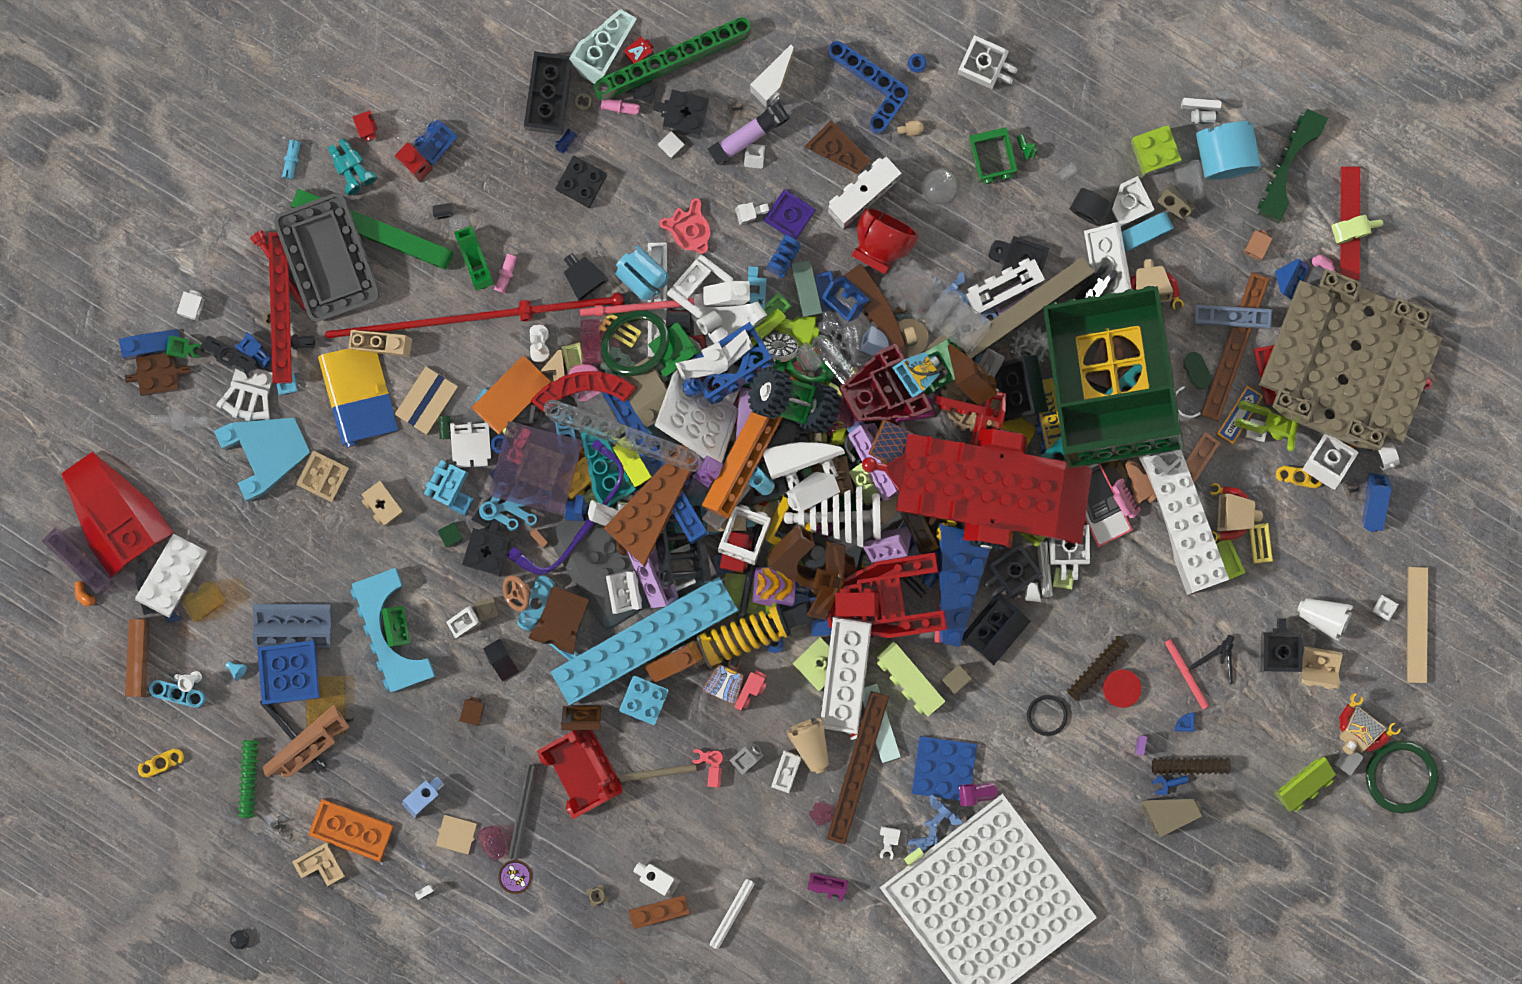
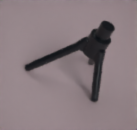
[1189,635,1235,684]

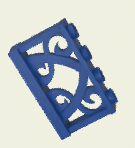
[690,322,776,405]

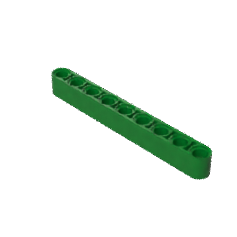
[594,17,750,101]
[290,189,454,270]

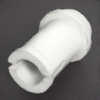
[1191,109,1216,124]

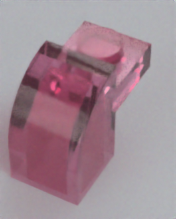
[580,319,602,364]

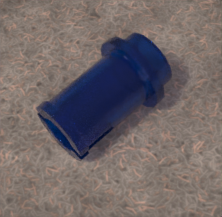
[554,129,577,154]

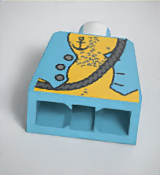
[892,352,940,397]

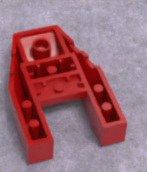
[827,553,948,638]

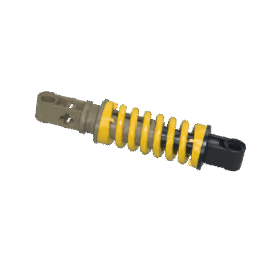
[651,600,817,668]

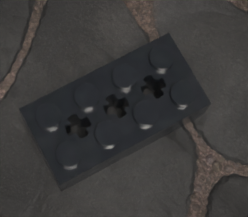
[524,51,573,135]

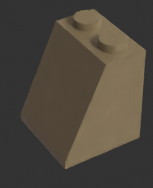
[1139,799,1203,837]

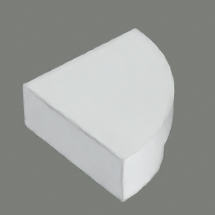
[415,885,435,900]

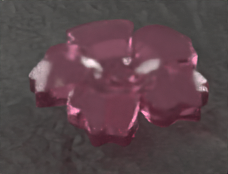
[809,802,832,826]

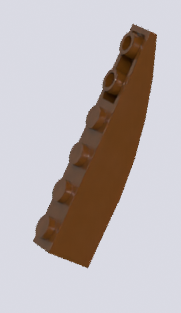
[844,263,910,359]

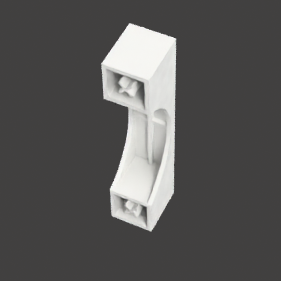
[1139,450,1229,595]

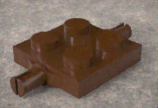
[125,353,191,396]

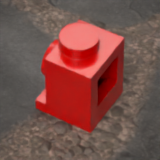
[353,110,378,142]

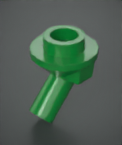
[1017,135,1038,161]

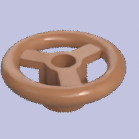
[503,575,531,612]

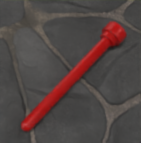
[250,230,306,310]

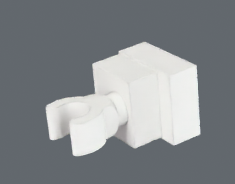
[735,202,769,225]
[880,826,900,860]

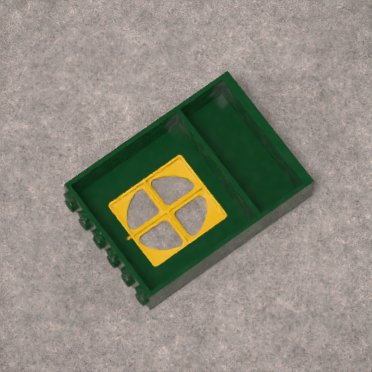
[1043,286,1184,468]

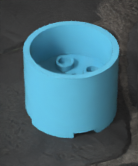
[1196,121,1262,180]

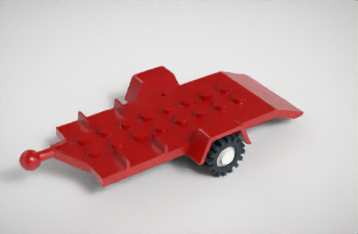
[862,429,1092,550]

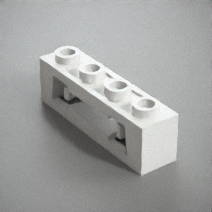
[965,258,1045,315]

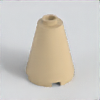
[786,717,829,774]

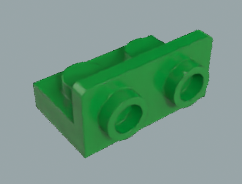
[382,606,411,647]

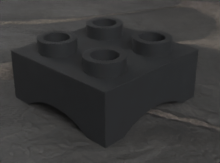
[555,155,608,209]

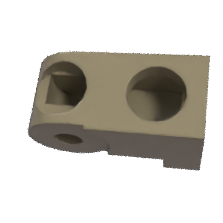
[1157,183,1196,220]

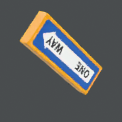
[1216,386,1263,445]

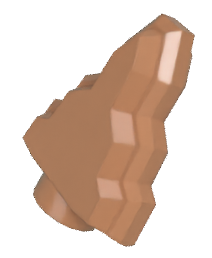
[1125,460,1157,505]

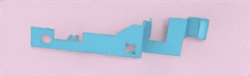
[748,266,767,311]

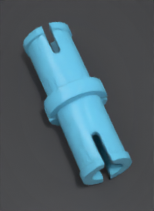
[282,140,301,180]

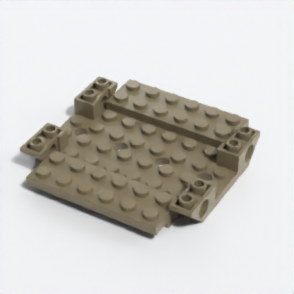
[1259,269,1442,450]

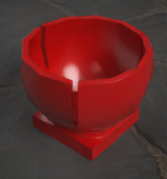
[851,208,918,274]

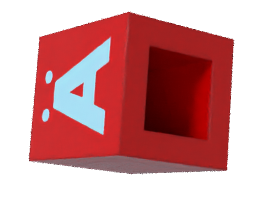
[624,37,654,64]

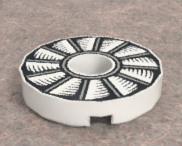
[761,333,798,362]

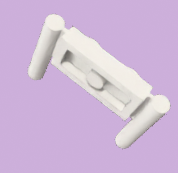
[667,254,733,318]

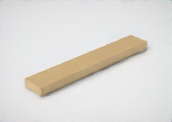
[1407,567,1428,683]

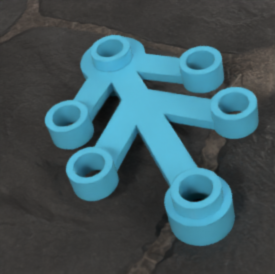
[479,479,553,531]

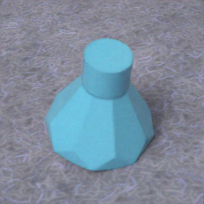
[225,661,247,681]

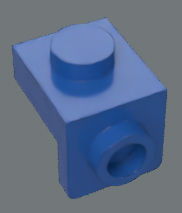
[565,495,588,521]

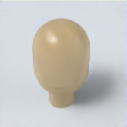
[897,120,924,137]

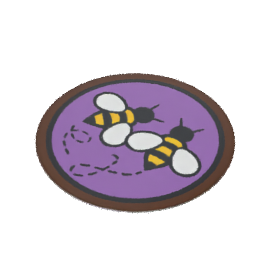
[498,860,532,894]

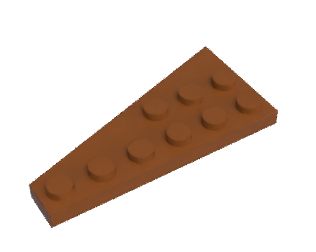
[604,445,699,567]

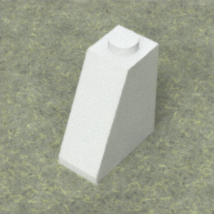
[703,281,750,306]
[786,472,840,512]

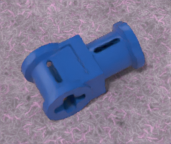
[235,332,272,369]

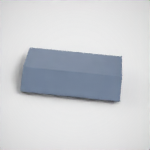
[252,604,332,648]

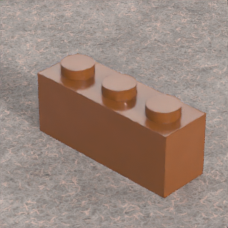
[628,894,690,929]

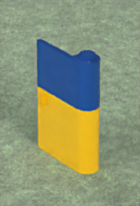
[318,349,398,448]

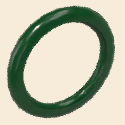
[601,310,670,376]
[1366,740,1439,814]

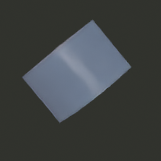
[860,326,889,356]

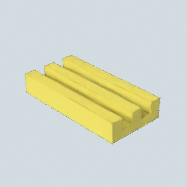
[599,314,642,348]
[1249,523,1273,564]

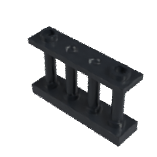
[655,506,712,588]

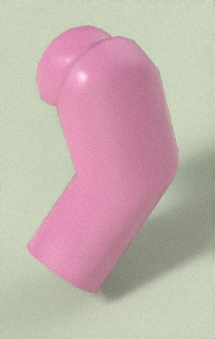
[1312,254,1336,272]

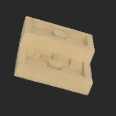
[296,451,349,502]

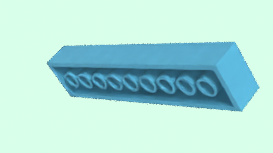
[550,577,738,706]

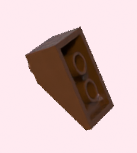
[948,344,997,405]

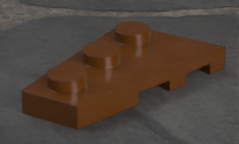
[804,120,871,174]

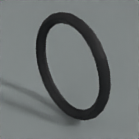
[1027,695,1068,736]

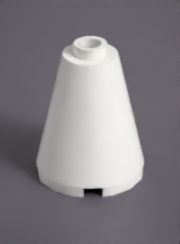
[1297,598,1354,642]

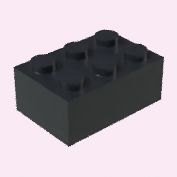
[995,355,1049,421]

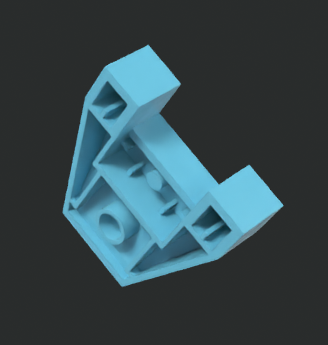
[214,418,311,502]

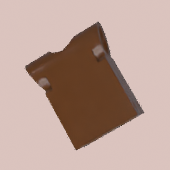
[529,586,589,655]

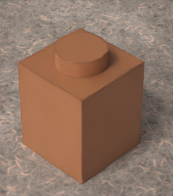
[1243,230,1272,261]

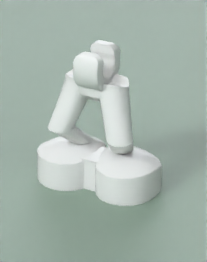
[530,325,550,363]

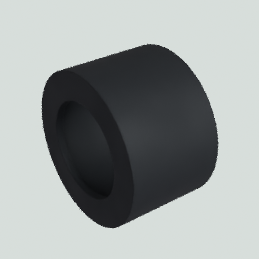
[1069,188,1112,226]

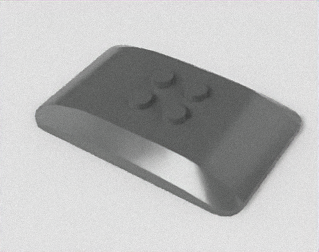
[274,193,379,322]
[548,504,649,627]

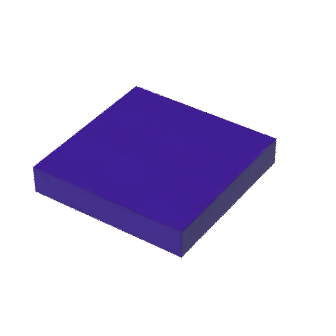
[763,189,816,240]

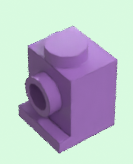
[692,455,724,488]

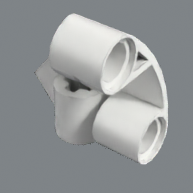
[690,302,768,344]

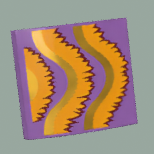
[753,567,796,607]

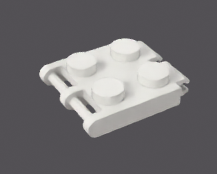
[450,422,491,468]

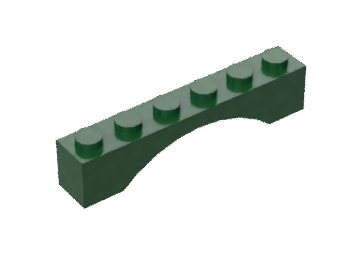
[1257,108,1328,224]

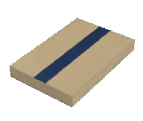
[395,366,458,435]

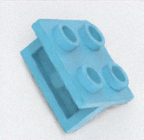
[619,676,669,725]

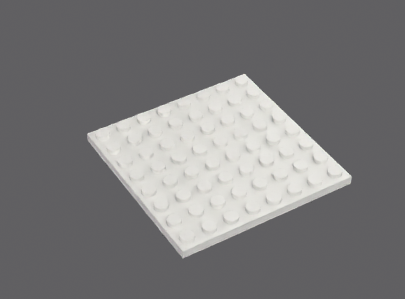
[879,794,1097,984]

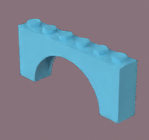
[350,568,436,693]

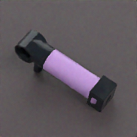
[708,102,790,165]

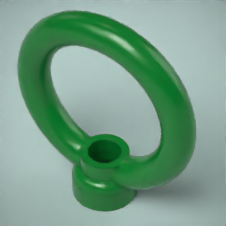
[785,351,835,384]

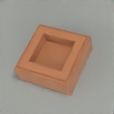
[530,529,549,548]

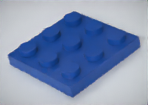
[257,640,320,705]
[912,736,977,800]

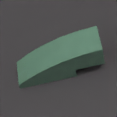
[791,260,822,318]

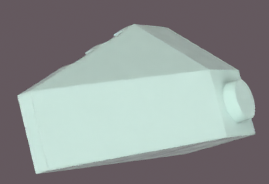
[569,9,637,84]

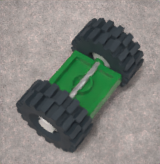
[748,367,841,434]

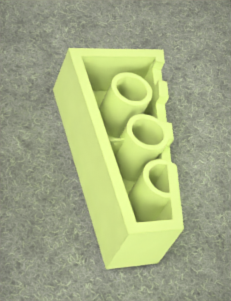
[872,638,945,716]

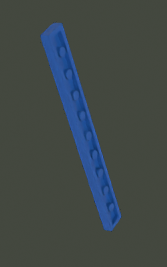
[603,392,708,544]

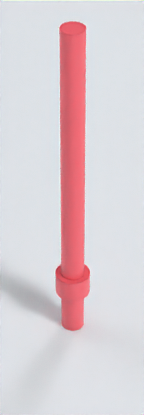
[580,298,695,317]

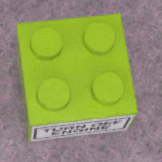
[1130,125,1182,177]

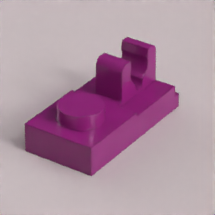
[807,873,848,902]

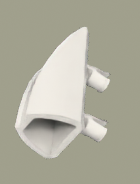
[763,442,845,489]

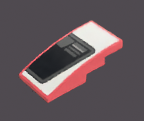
[1085,463,1132,547]

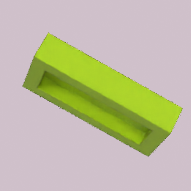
[1216,540,1246,581]

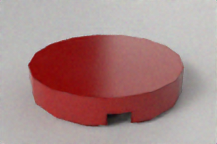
[1103,669,1141,708]

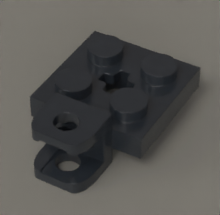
[988,236,1050,285]

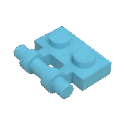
[424,460,468,507]

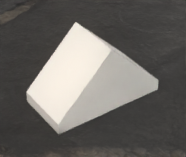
[446,606,482,639]

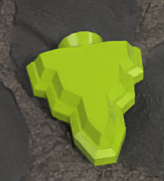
[774,316,820,351]

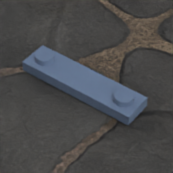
[1194,305,1273,329]

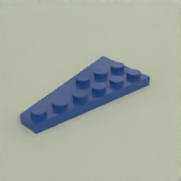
[940,523,990,647]

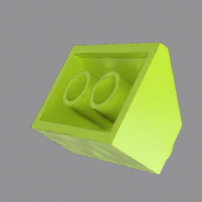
[1274,757,1336,812]

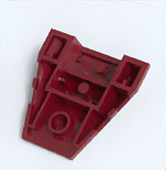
[839,343,933,422]

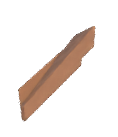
[263,705,349,777]

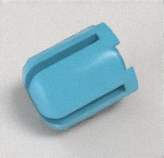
[613,245,669,300]

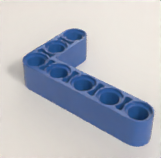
[829,41,909,135]

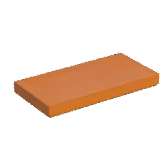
[471,355,551,434]
[308,799,394,862]

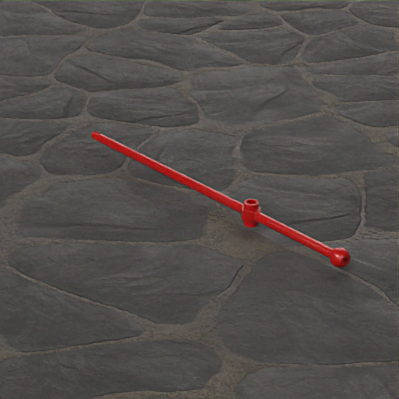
[325,292,624,338]

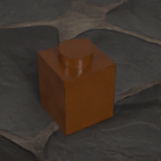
[459,696,485,726]

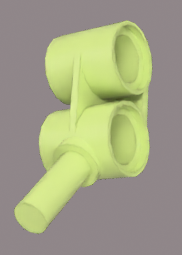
[1331,215,1383,244]

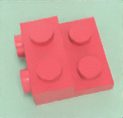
[734,671,767,711]

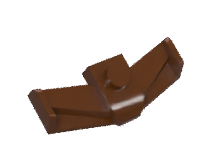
[806,540,846,620]

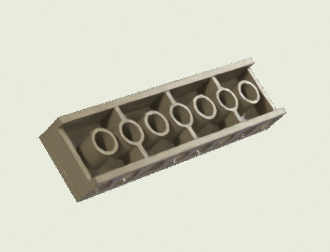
[959,257,1095,360]

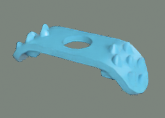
[517,576,555,631]

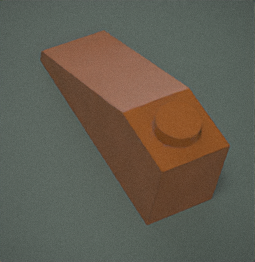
[645,641,703,683]

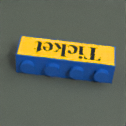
[1033,377,1061,456]

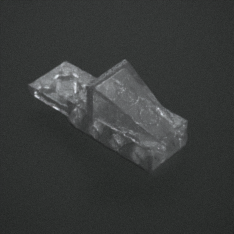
[879,257,993,354]

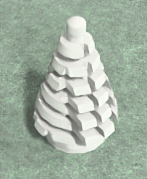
[784,486,881,547]

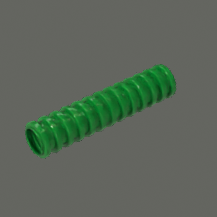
[237,740,259,818]

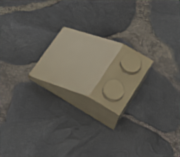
[618,357,668,428]

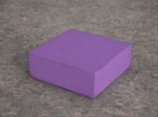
[1135,735,1147,756]

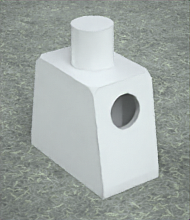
[633,862,680,898]

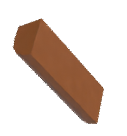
[125,619,150,697]

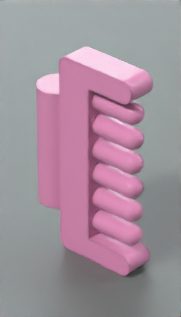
[1112,479,1141,518]

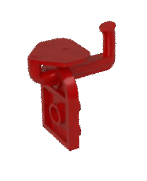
[933,391,1006,446]

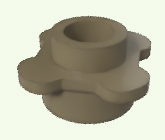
[586,885,608,907]

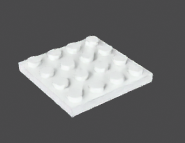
[655,368,738,463]

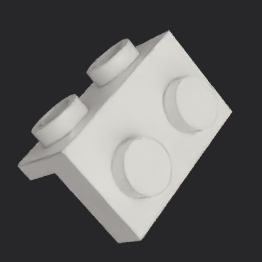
[606,571,642,614]

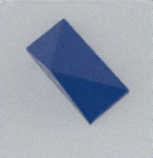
[1275,259,1310,300]

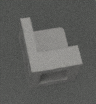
[1151,451,1182,476]
[1332,750,1363,776]

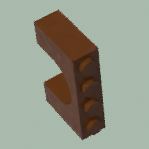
[767,525,857,595]

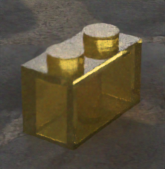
[181,581,228,623]

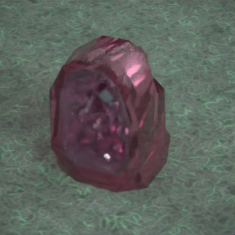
[478,826,506,860]

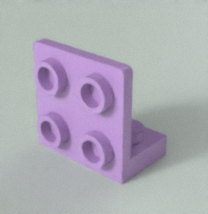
[863,527,911,563]

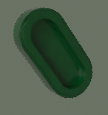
[1184,352,1212,389]

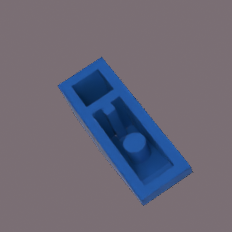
[118,329,180,360]

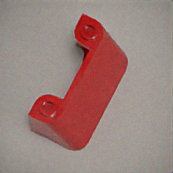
[537,730,623,819]

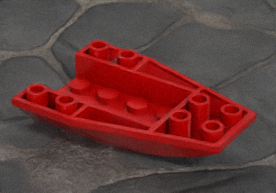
[61,451,174,578]

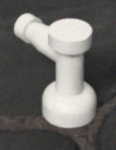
[174,671,202,692]

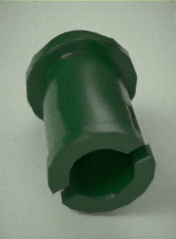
[437,416,452,440]

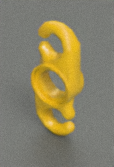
[1276,466,1323,488]
[138,749,184,778]

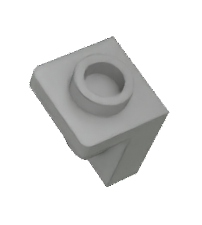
[730,742,764,775]

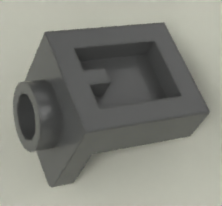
[512,404,539,425]

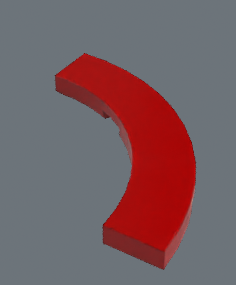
[531,371,637,413]

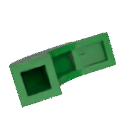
[454,225,494,291]

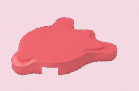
[659,198,710,254]

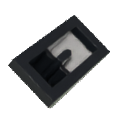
[483,639,519,682]

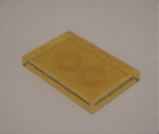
[306,676,345,734]

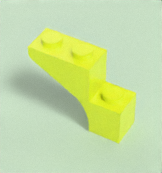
[613,437,652,487]

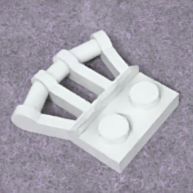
[216,368,272,421]

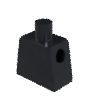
[564,253,608,301]

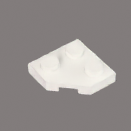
[1111,176,1155,227]

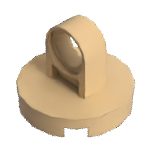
[898,319,929,357]

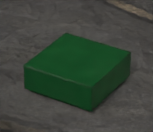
[438,522,463,548]

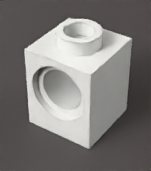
[177,290,205,321]

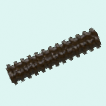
[1067,635,1129,701]
[1152,757,1231,775]

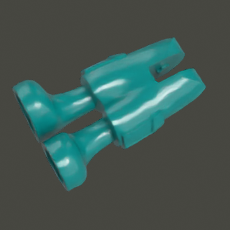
[328,138,378,196]

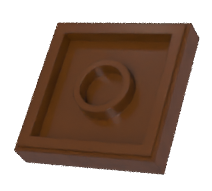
[561,705,602,730]

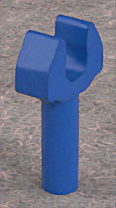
[1152,775,1189,795]

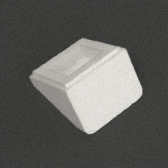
[744,144,765,169]

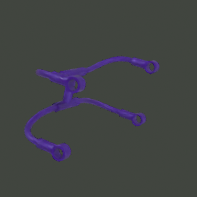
[506,439,624,575]

